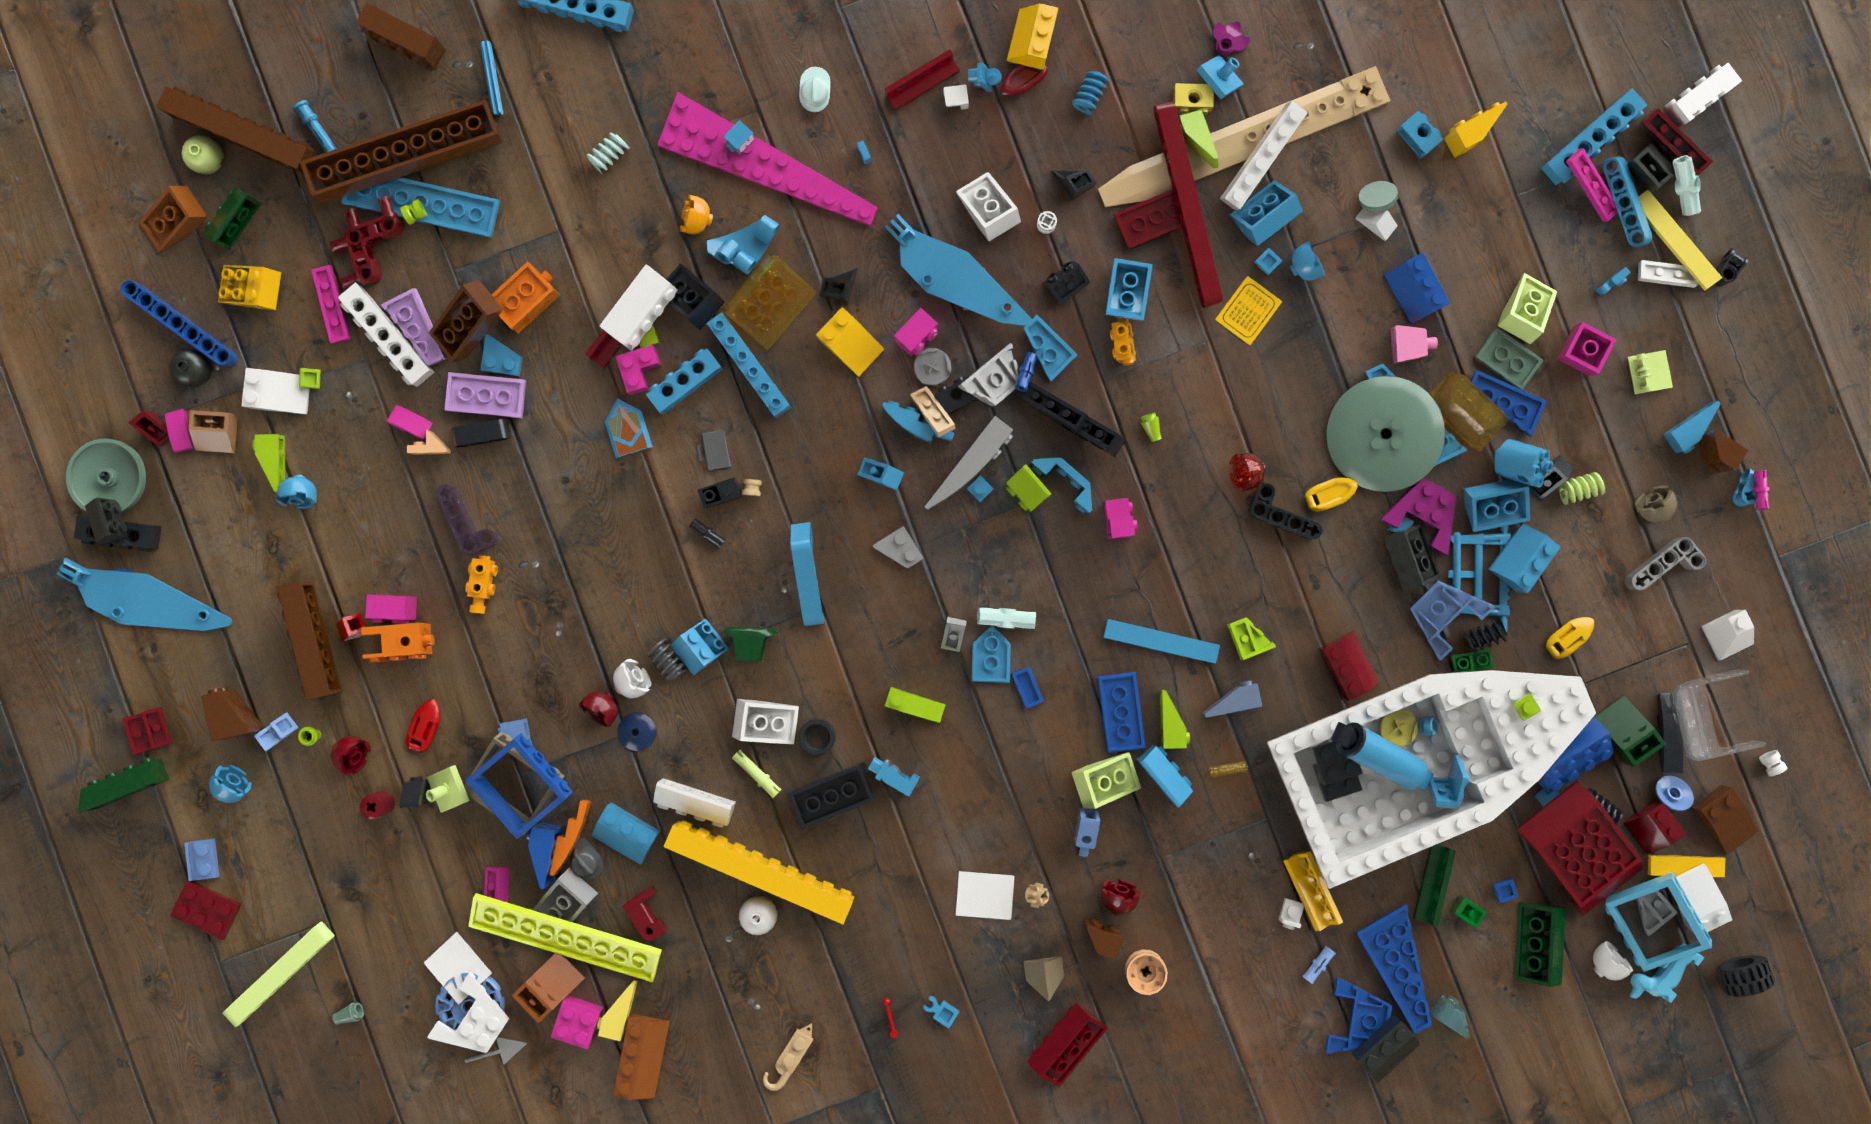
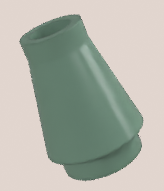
[332,1003,364,1025]

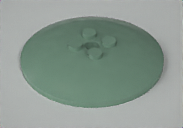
[1326,376,1445,492]

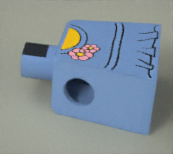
[1074,808,1100,857]

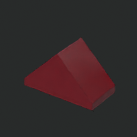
[129,410,169,447]

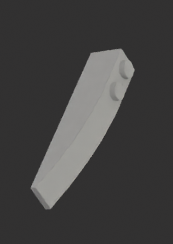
[925,416,1013,510]

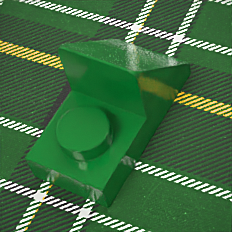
[1450,895,1487,928]

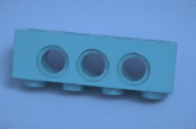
[646,349,723,415]

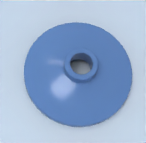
[1655,776,1694,811]

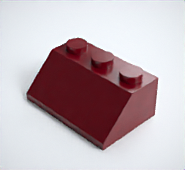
[1319,631,1379,701]

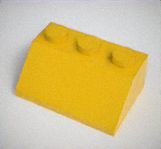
[1007,3,1058,70]

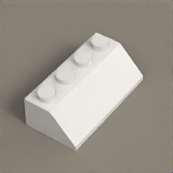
[600,264,678,351]
[653,778,736,827]

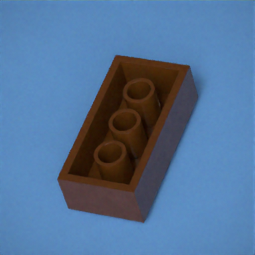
[356,2,446,70]
[429,280,503,362]

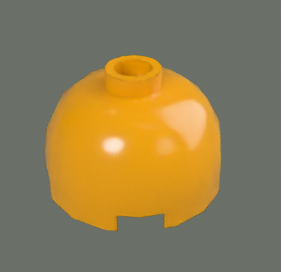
[680,195,713,234]

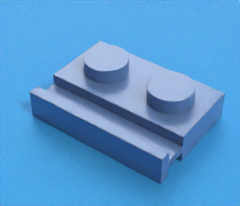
[184,838,220,881]

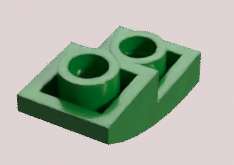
[1451,648,1494,673]

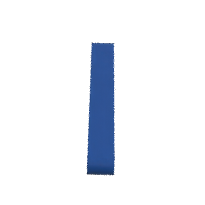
[121,280,238,367]

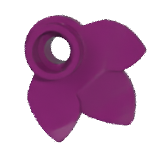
[1213,21,1250,56]

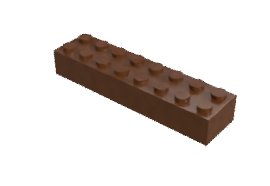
[156,86,317,176]

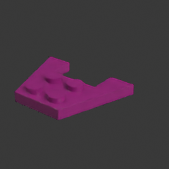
[1379,478,1456,556]

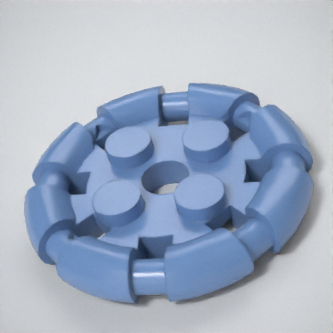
[435,973,505,1031]

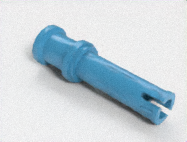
[292,100,337,153]

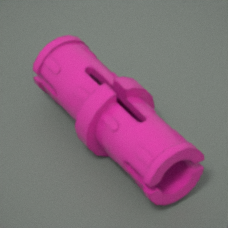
[1753,470,1770,510]

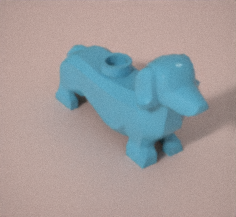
[1630,944,1704,1003]

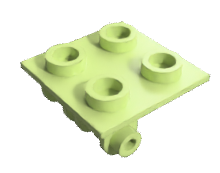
[1627,350,1673,394]

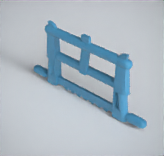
[1448,525,1511,633]

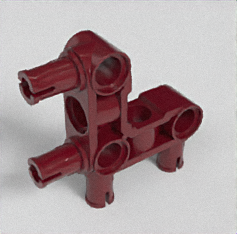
[330,196,404,289]

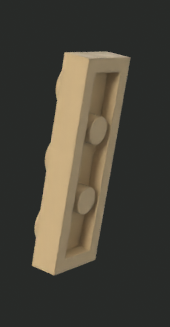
[910,386,956,437]

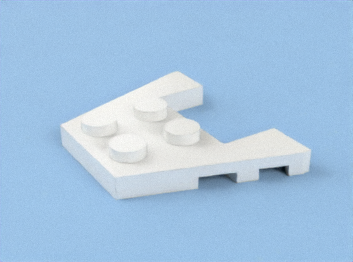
[427,972,509,1053]

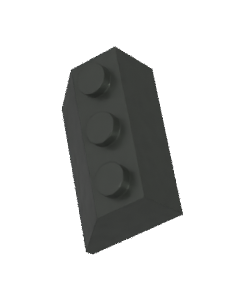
[1384,523,1441,591]
[1351,1015,1420,1083]

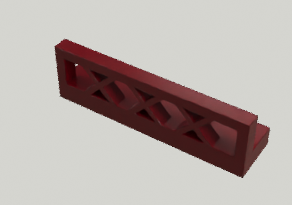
[885,49,960,111]
[585,330,622,368]

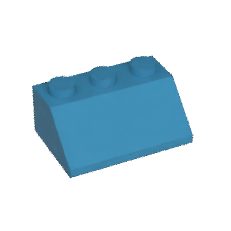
[1229,180,1303,246]
[1464,479,1530,532]
[1489,523,1561,593]
[1136,745,1193,808]
[592,803,661,865]

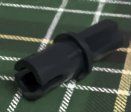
[689,519,726,549]

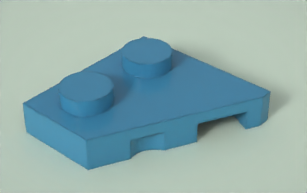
[480,334,523,377]

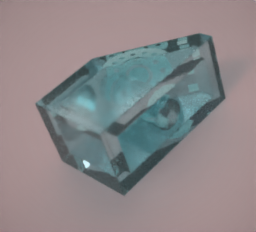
[1430,994,1470,1039]

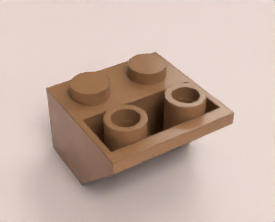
[189,410,238,453]

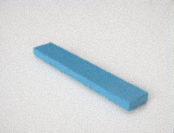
[1103,619,1220,664]

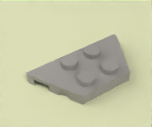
[958,343,1019,406]

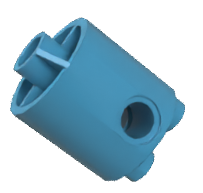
[1494,439,1553,488]

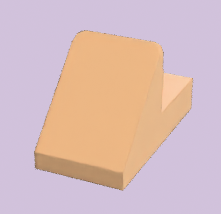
[407,430,451,455]

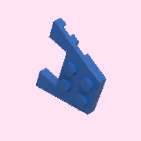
[1325,977,1392,1054]

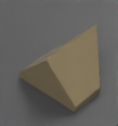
[1024,956,1064,1002]

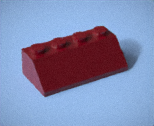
[1027,1002,1108,1087]

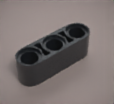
[451,419,509,448]

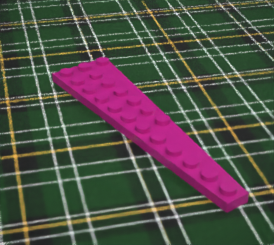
[657,92,878,226]

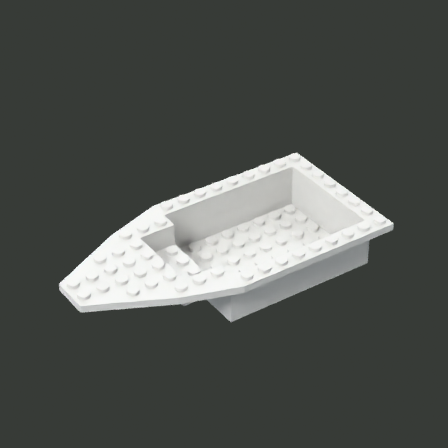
[1267,670,1596,889]

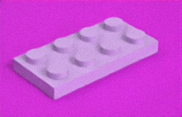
[444,372,526,418]

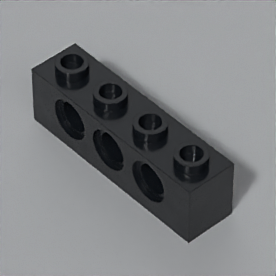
[74,516,162,552]

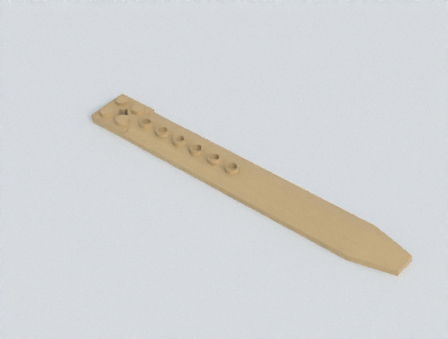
[1098,66,1390,208]

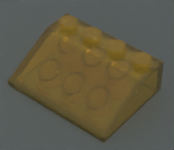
[721,252,817,350]

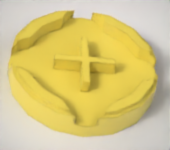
[1378,708,1418,747]

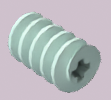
[587,132,629,174]

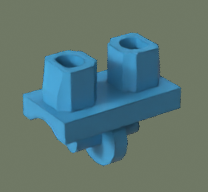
[968,63,1002,92]

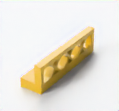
[1283,851,1343,931]

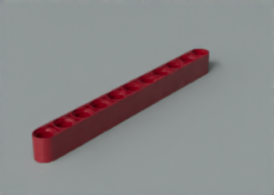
[1153,101,1223,308]

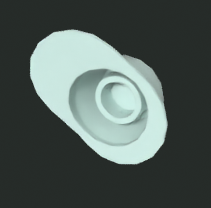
[799,67,831,112]

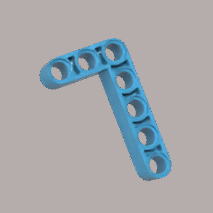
[790,522,824,626]

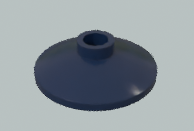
[618,712,656,751]

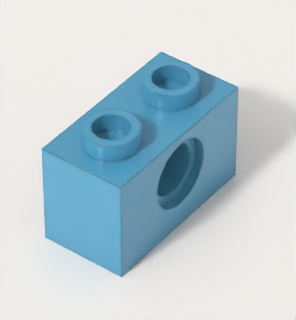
[1396,111,1443,159]

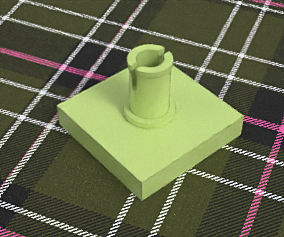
[426,765,470,813]

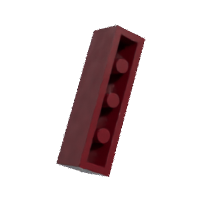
[1640,108,1713,176]

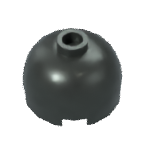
[169,349,212,388]

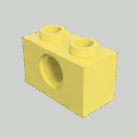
[1173,83,1214,115]

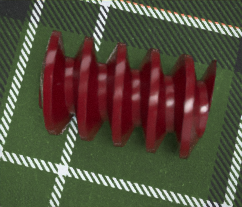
[359,791,395,820]

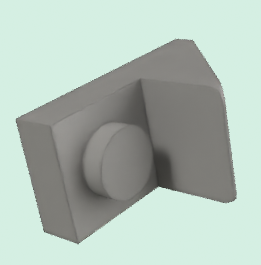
[941,617,967,652]

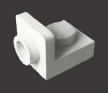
[1278,898,1304,930]

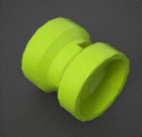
[400,199,427,225]

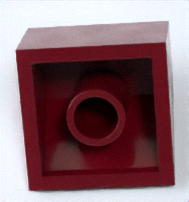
[1624,800,1686,854]

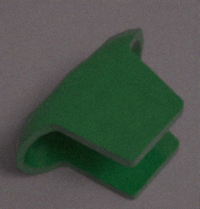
[722,626,778,662]

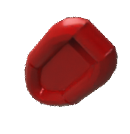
[405,699,440,753]

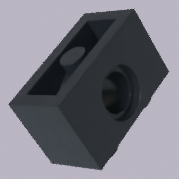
[935,376,978,415]

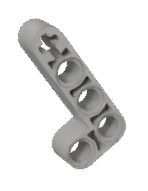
[1624,537,1706,590]

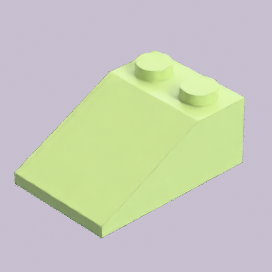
[1498,273,1557,344]
[1071,752,1141,809]

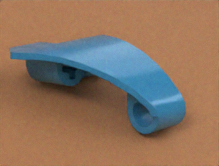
[707,215,780,275]

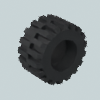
[1717,955,1775,997]

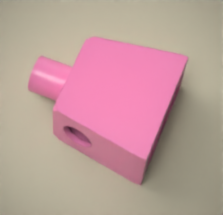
[1391,325,1438,364]

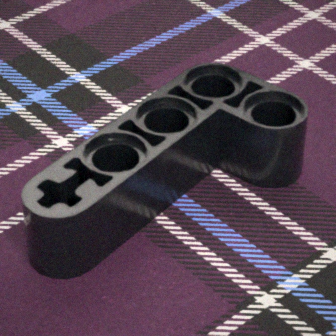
[1248,483,1323,540]

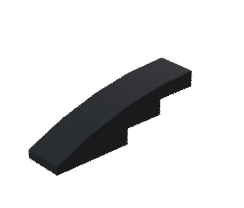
[1657,693,1683,774]

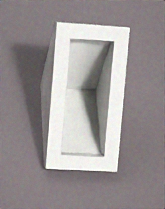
[1355,209,1397,241]

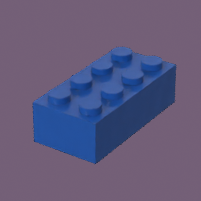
[1537,718,1614,794]

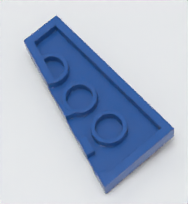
[1467,370,1547,437]

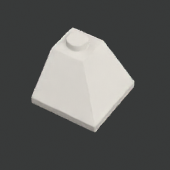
[1701,610,1754,661]

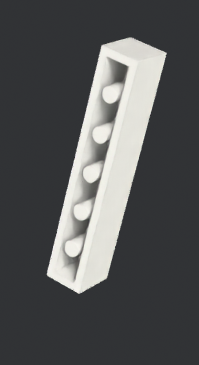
[1220,101,1308,210]

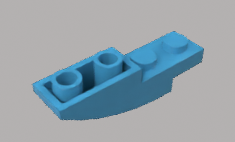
[882,401,954,443]

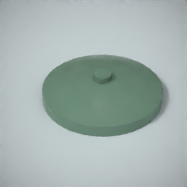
[66,439,146,514]

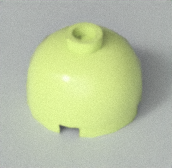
[181,135,224,175]

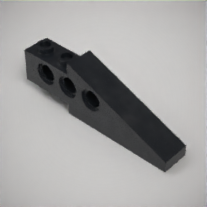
[1015,381,1125,458]

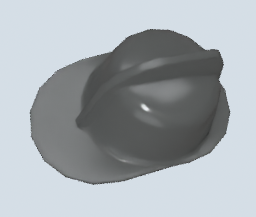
[566,837,604,880]

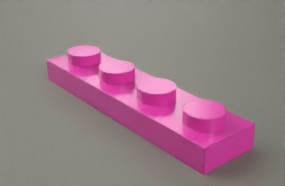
[1566,148,1618,222]
[311,265,351,344]

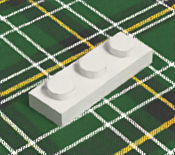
[1638,260,1698,288]

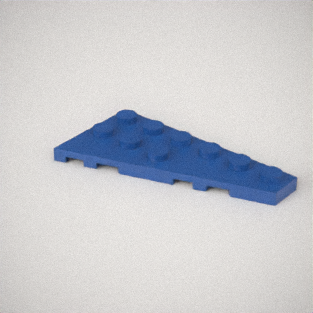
[1355,903,1432,1034]

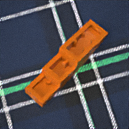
[550,800,591,876]

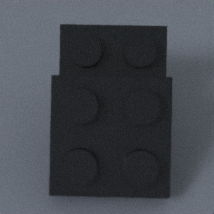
[1312,741,1363,802]

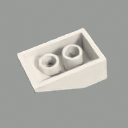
[956,172,1021,241]
[241,368,310,415]
[732,699,799,744]
[1676,863,1732,934]

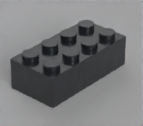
[788,763,875,829]

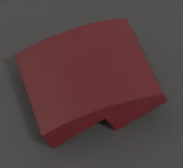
[122,707,172,755]

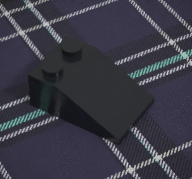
[666,263,725,330]

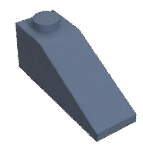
[1202,680,1262,718]

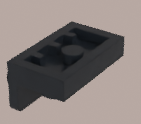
[1043,261,1091,305]

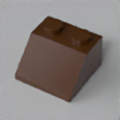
[1698,429,1749,473]

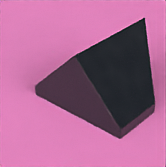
[1051,168,1097,201]
[819,268,858,304]

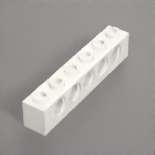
[338,282,435,387]

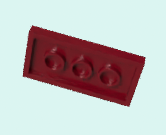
[1113,190,1182,250]

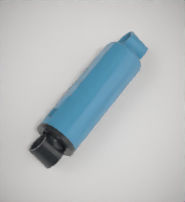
[1330,722,1434,791]

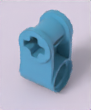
[1732,468,1756,507]

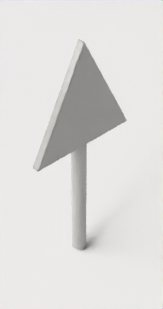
[464,1037,527,1065]

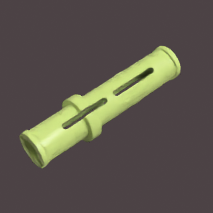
[732,750,782,798]

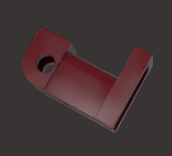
[622,885,668,941]

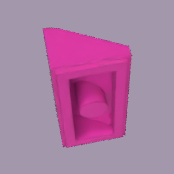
[484,866,510,903]

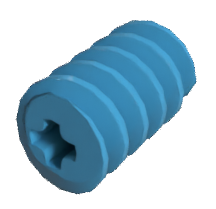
[1072,71,1110,115]

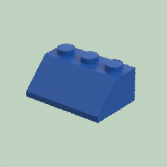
[1383,253,1450,325]

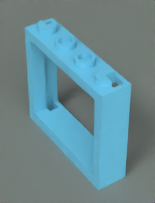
[1604,872,1712,972]

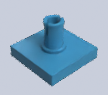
[1196,55,1243,99]

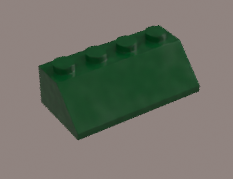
[78,757,170,813]
[1514,902,1566,987]

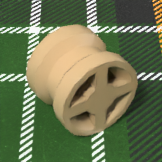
[741,479,762,496]

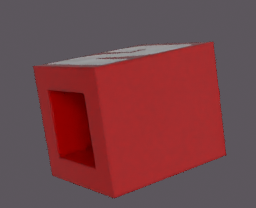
[336,613,365,642]

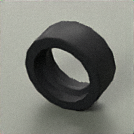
[798,718,836,756]

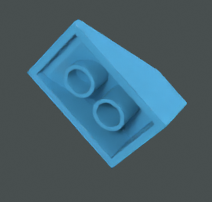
[1105,258,1153,321]

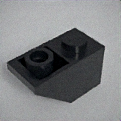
[698,477,743,508]

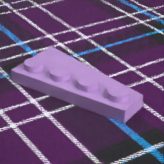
[381,288,447,366]

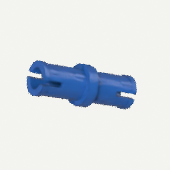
[1015,352,1037,392]

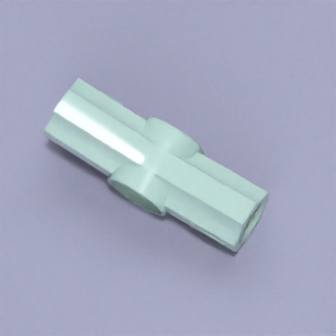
[1673,155,1701,216]
[977,608,1036,629]

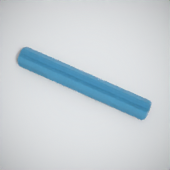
[480,41,503,116]

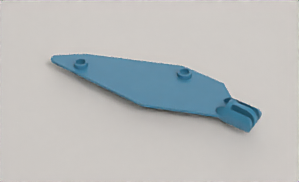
[885,214,1032,326]
[56,558,232,631]

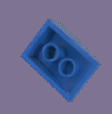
[527,822,563,889]

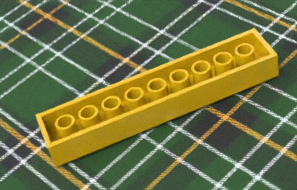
[664,820,854,924]

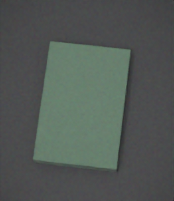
[1473,327,1544,390]

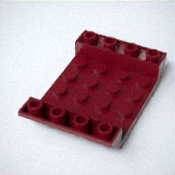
[1516,780,1643,916]

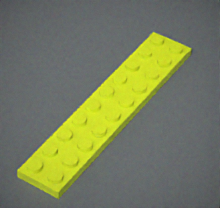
[468,893,662,982]

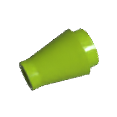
[1140,412,1162,442]
[298,727,321,746]

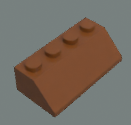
[613,1014,670,1100]

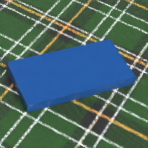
[1097,672,1146,753]

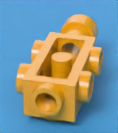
[1110,316,1136,366]
[465,555,498,614]

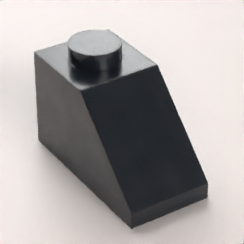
[1528,455,1573,500]
[399,776,429,808]

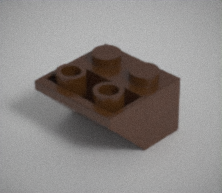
[1084,917,1124,961]

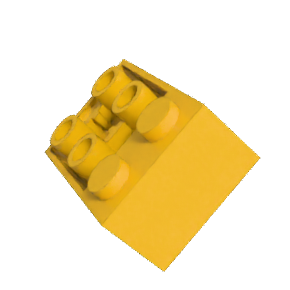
[1444,102,1507,158]
[218,265,282,310]

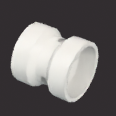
[1037,211,1057,234]
[1759,750,1787,776]

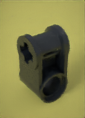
[1715,248,1749,286]

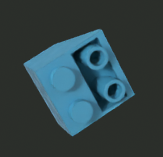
[670,619,729,676]

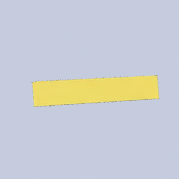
[1639,190,1722,291]

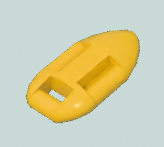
[1305,477,1358,512]
[1546,617,1594,659]

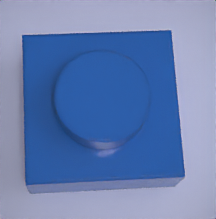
[1492,878,1519,903]

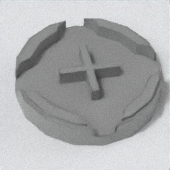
[914,348,951,386]

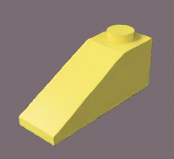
[597,980,638,1041]

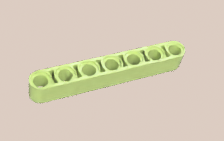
[222,921,335,1028]

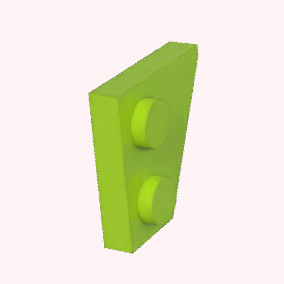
[1227,617,1276,660]

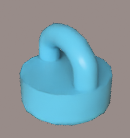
[1418,716,1439,735]

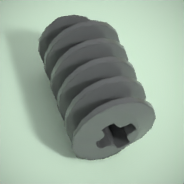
[647,639,688,682]

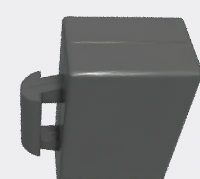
[696,430,731,471]

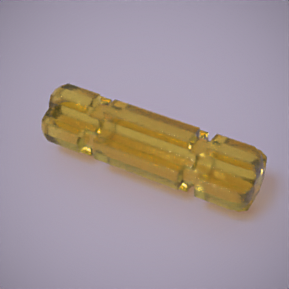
[1209,761,1248,777]

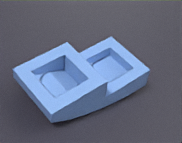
[254,712,298,752]

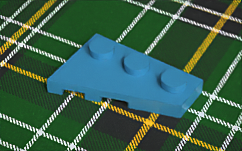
[1023,315,1078,382]

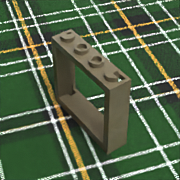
[464,732,565,835]

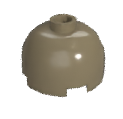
[1635,485,1677,523]

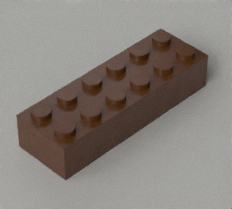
[277,581,343,700]

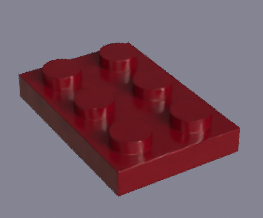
[170,880,241,940]

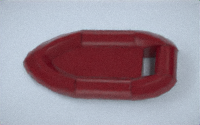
[1000,64,1048,96]

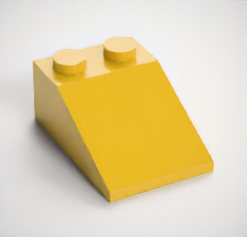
[816,307,885,377]

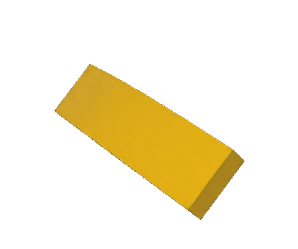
[1648,855,1725,877]

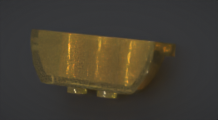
[1429,372,1508,452]

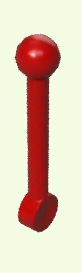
[883,998,898,1038]

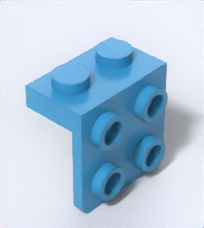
[1428,755,1469,809]

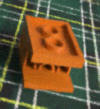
[492,261,560,334]
[361,623,434,662]

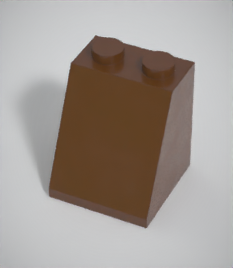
[201,687,264,742]

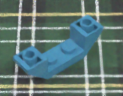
[1031,458,1092,514]

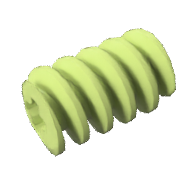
[1559,472,1605,505]

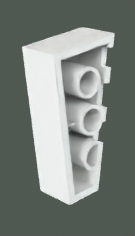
[1663,63,1742,128]

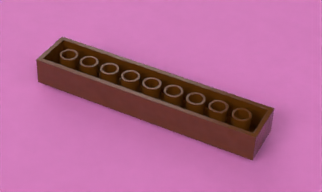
[300,99,503,204]

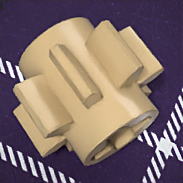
[1025,883,1049,908]

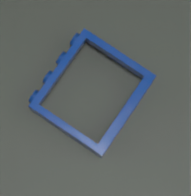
[465,733,573,839]

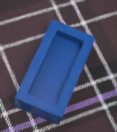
[1011,666,1044,709]

